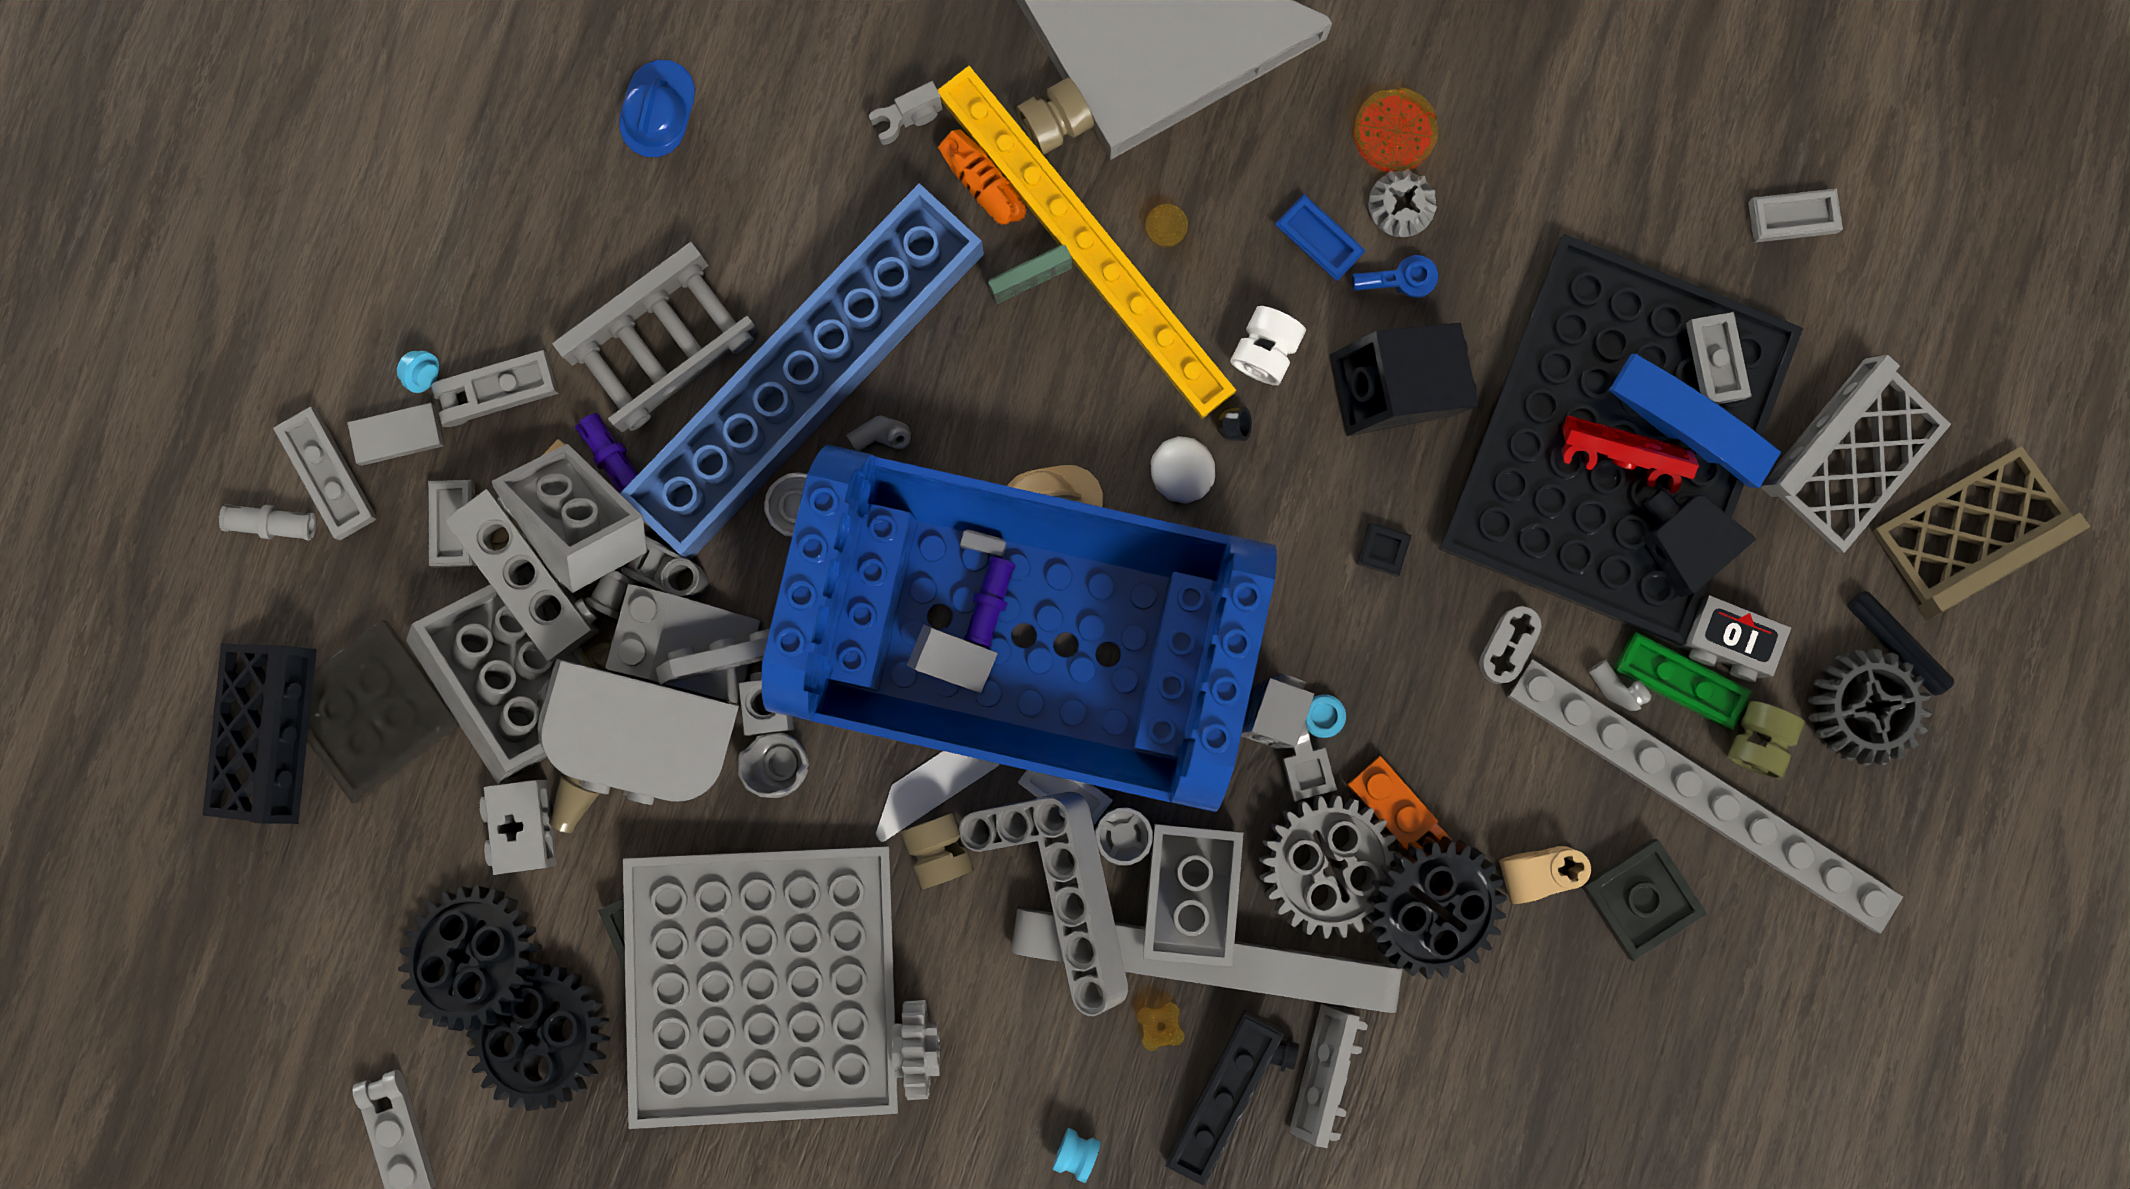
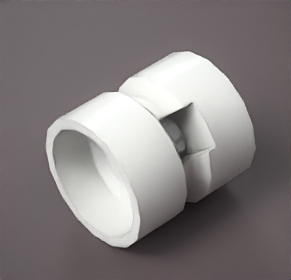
[1230,306,1306,385]

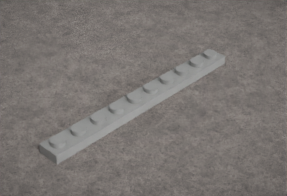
[1506,659,1903,934]

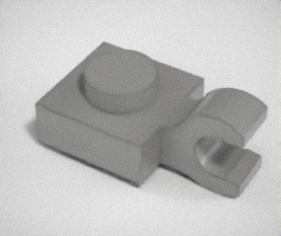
[869,81,943,145]
[1282,722,1337,801]

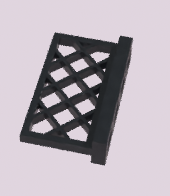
[203,643,317,824]

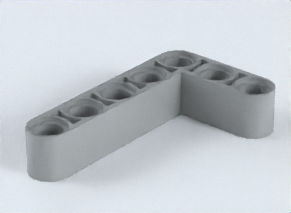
[959,792,1128,1016]

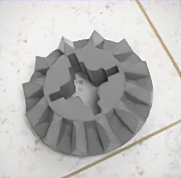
[1368,169,1437,237]

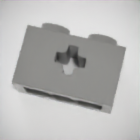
[480,780,557,875]

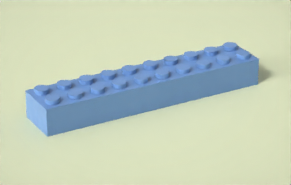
[620,183,984,561]

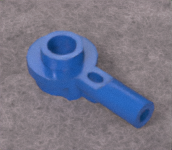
[1352,255,1438,298]

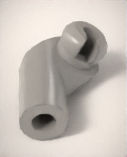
[846,415,911,452]
[1588,660,1651,711]

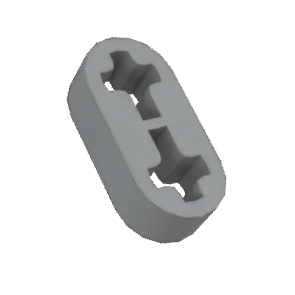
[1479,606,1542,684]

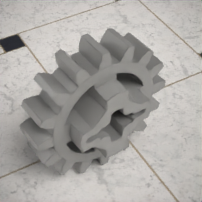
[892,1000,940,1100]

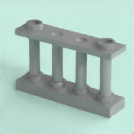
[552,242,759,432]

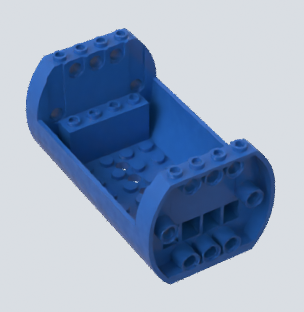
[762,445,1277,812]

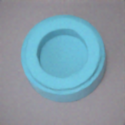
[1305,695,1346,738]

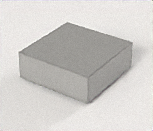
[960,529,1007,559]

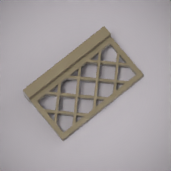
[1872,446,2090,621]

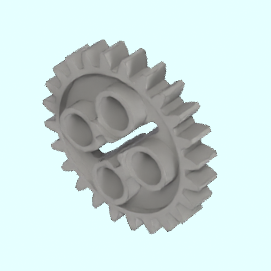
[1259,795,1401,939]

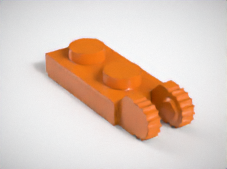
[1346,756,1453,850]

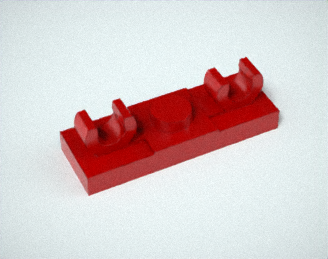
[1562,415,1699,494]

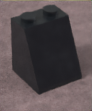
[1329,322,1479,436]

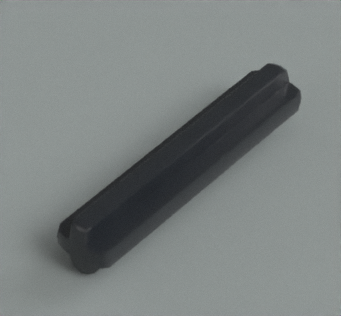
[1848,591,1954,696]

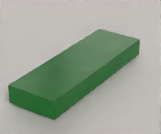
[1613,632,1752,730]

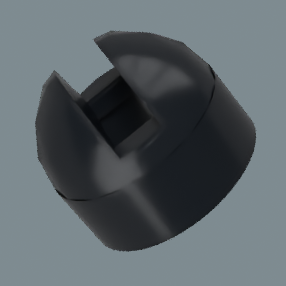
[1217,407,1252,441]

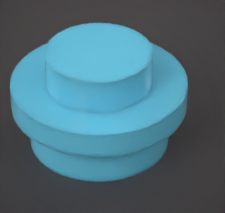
[397,351,439,393]

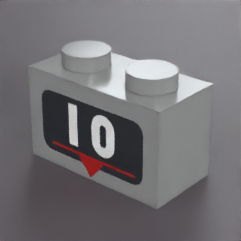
[1678,595,1791,682]

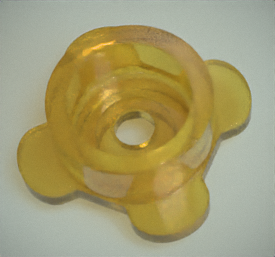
[1137,1002,1185,1051]

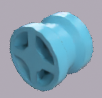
[1052,1128,1101,1183]

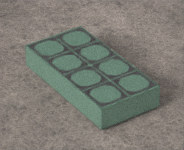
[988,244,1072,305]

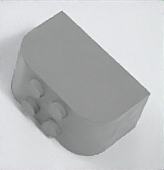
[538,658,739,805]

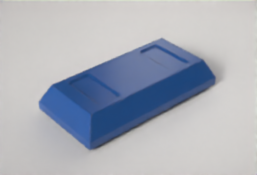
[1275,194,1366,282]

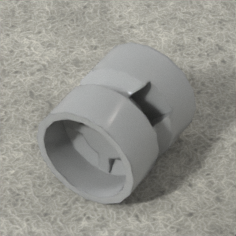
[1095,807,1153,865]

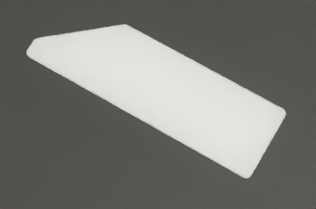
[876,751,999,842]

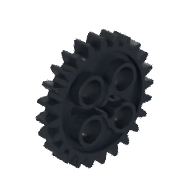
[1366,836,1507,980]
[398,885,540,1031]
[466,964,610,1111]

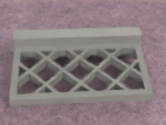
[1761,355,1951,553]

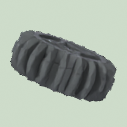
[1807,648,1933,766]

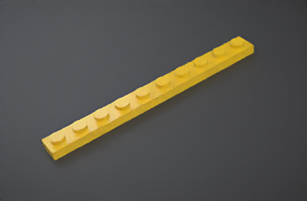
[938,66,1236,419]

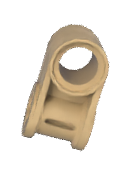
[1499,846,1591,904]

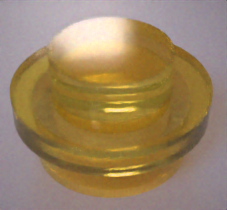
[1146,204,1188,247]

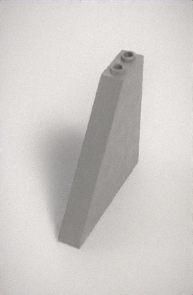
[1016,0,1332,160]

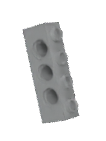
[444,489,600,662]
[1241,673,1314,749]

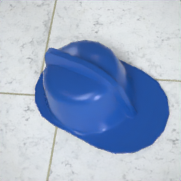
[619,60,695,158]

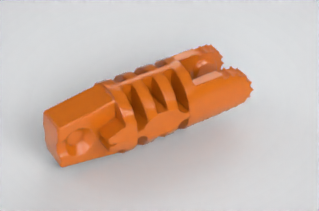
[938,129,1027,225]

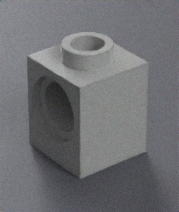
[739,672,794,736]

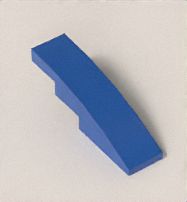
[1609,354,1781,488]

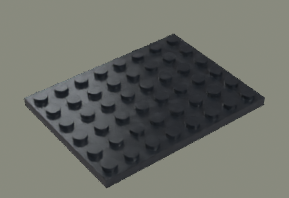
[1438,234,1803,645]

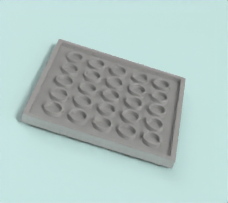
[623,846,898,1129]

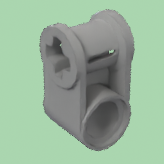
[619,536,709,601]

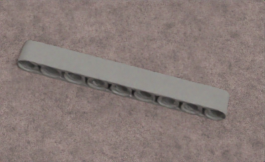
[1010,908,1402,1013]

